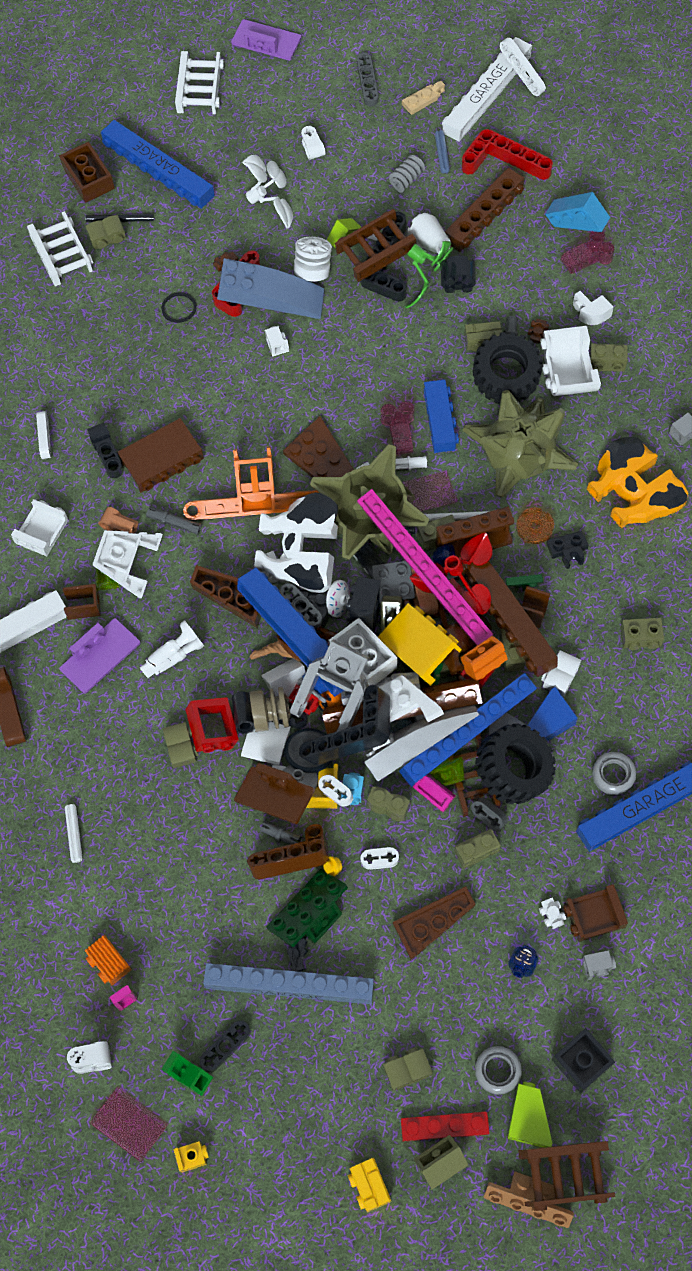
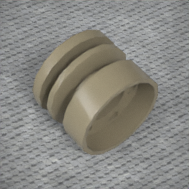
[250,687,290,732]

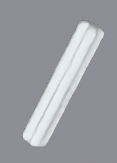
[65,804,82,863]

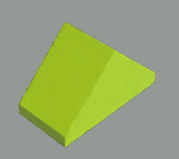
[327,218,361,248]

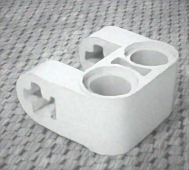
[67,1041,112,1074]

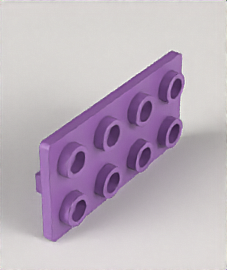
[231,19,302,60]
[59,618,141,694]

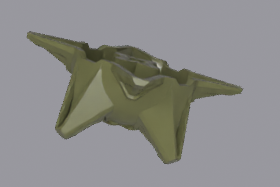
[463,390,579,498]
[310,444,429,560]

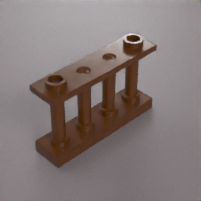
[335,209,416,282]
[518,1141,615,1211]

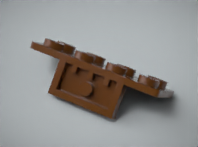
[234,763,315,824]

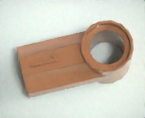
[98,507,138,534]

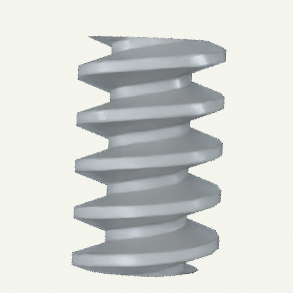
[389,155,425,193]

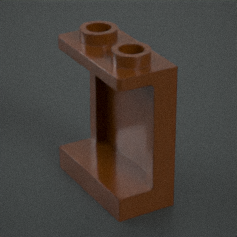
[563,884,628,942]

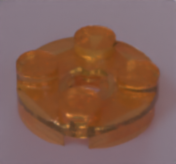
[516,508,554,544]

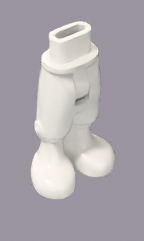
[140,620,204,678]

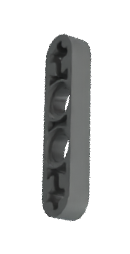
[357,52,378,107]

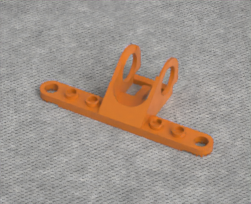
[183,446,319,520]

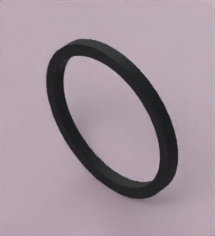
[161,293,196,323]

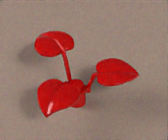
[410,532,493,615]

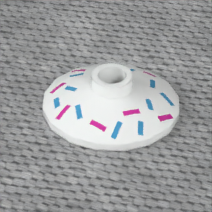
[326,580,350,618]

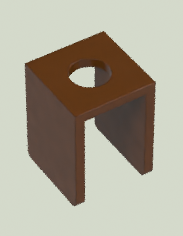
[63,584,101,620]
[522,586,550,628]

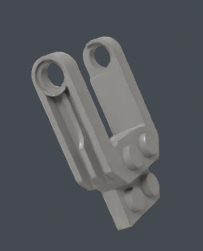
[290,639,369,731]

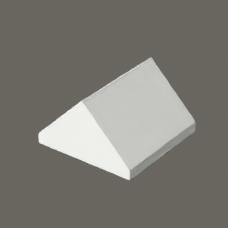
[261,658,306,703]

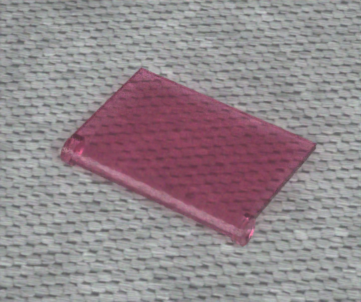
[402,471,458,511]
[90,1087,168,1162]

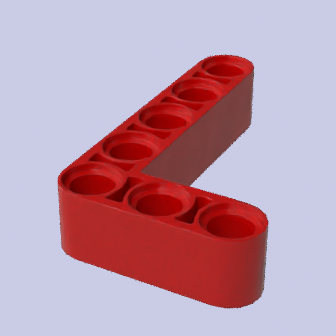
[462,129,553,180]

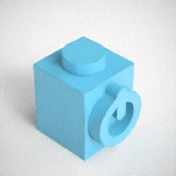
[341,773,364,805]

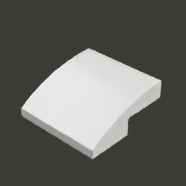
[241,721,291,765]

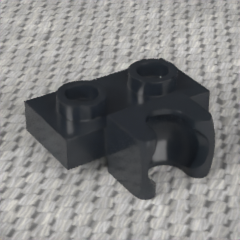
[546,531,589,569]

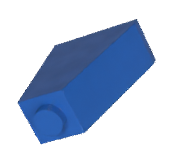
[527,687,578,741]

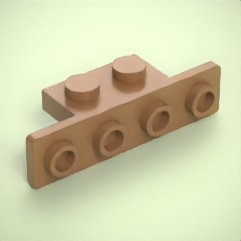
[484,1172,574,1228]

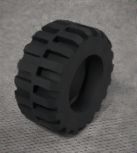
[473,332,543,404]
[475,723,556,804]

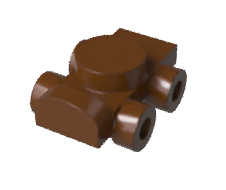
[213,251,238,272]
[528,319,549,344]

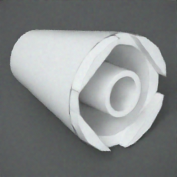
[407,213,450,254]

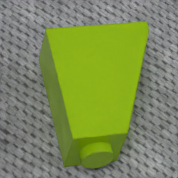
[507,1082,552,1147]

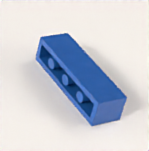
[424,380,459,453]

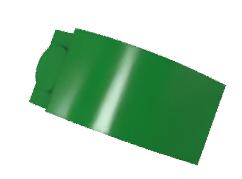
[161,1051,213,1096]

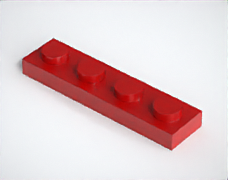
[401,1112,489,1142]

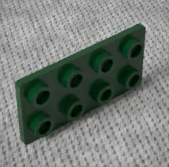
[266,869,348,947]

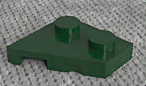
[505,574,543,591]

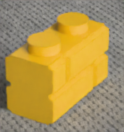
[347,1158,391,1212]

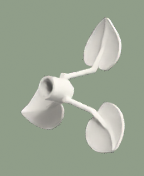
[242,155,293,229]

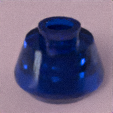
[433,543,456,567]

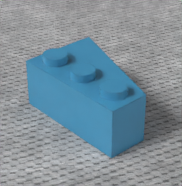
[545,192,610,232]

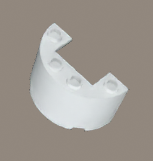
[540,326,601,396]

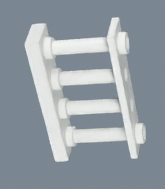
[175,51,224,114]
[27,211,93,286]

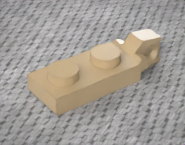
[402,81,445,115]

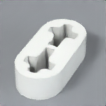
[318,775,353,806]
[361,847,399,870]

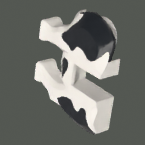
[254,492,338,593]

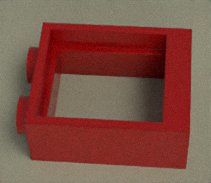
[185,697,239,753]

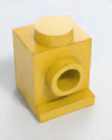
[174,1141,209,1173]

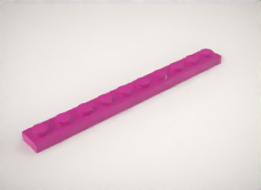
[357,489,493,646]

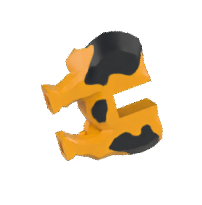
[587,437,688,528]

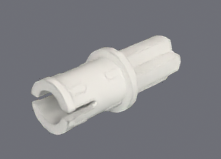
[396,456,427,471]

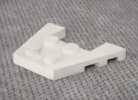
[93,530,163,599]
[373,675,444,751]

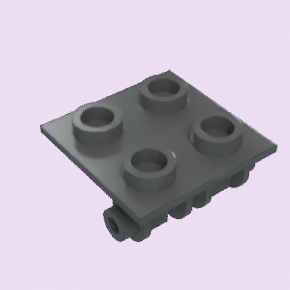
[372,561,415,603]

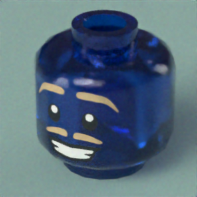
[508,945,539,978]

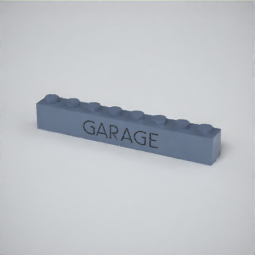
[203,963,374,1004]

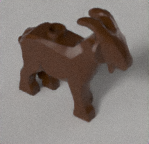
[444,615,492,676]

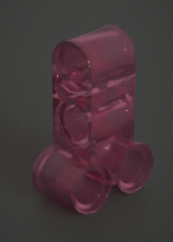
[560,231,614,274]
[380,401,414,455]

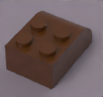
[59,141,115,203]

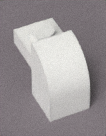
[573,291,614,325]

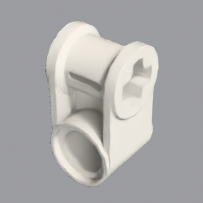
[301,126,325,160]

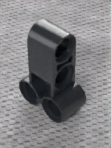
[87,422,123,479]

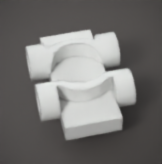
[539,897,566,929]

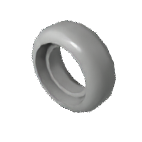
[592,752,636,795]
[475,1046,522,1095]

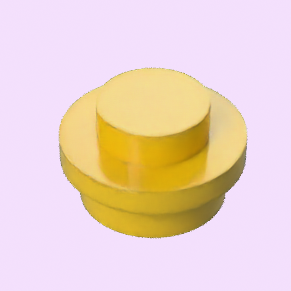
[324,856,342,877]

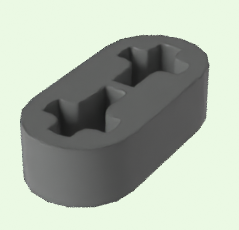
[471,797,507,831]

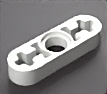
[36,411,51,459]

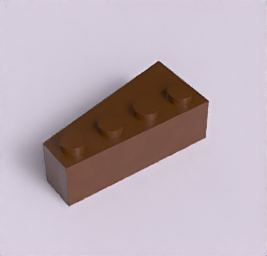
[190,565,262,628]

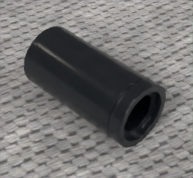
[231,691,255,734]

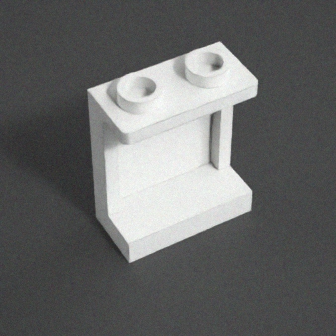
[11,499,68,556]

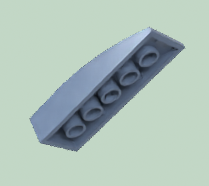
[217,258,324,319]

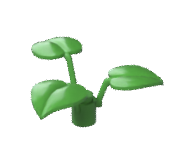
[404,241,454,308]

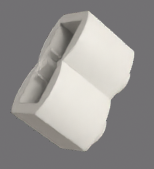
[541,650,581,697]

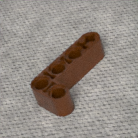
[0,666,27,747]
[247,824,329,880]

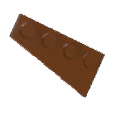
[393,886,476,961]

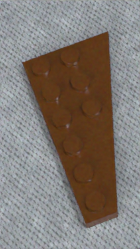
[283,416,354,478]

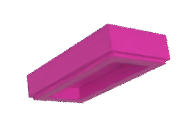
[413,774,456,812]
[109,985,137,1011]

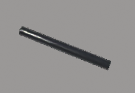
[86,214,154,222]

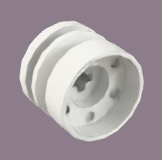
[294,237,332,281]

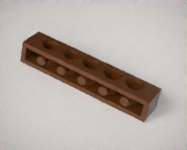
[445,167,525,252]

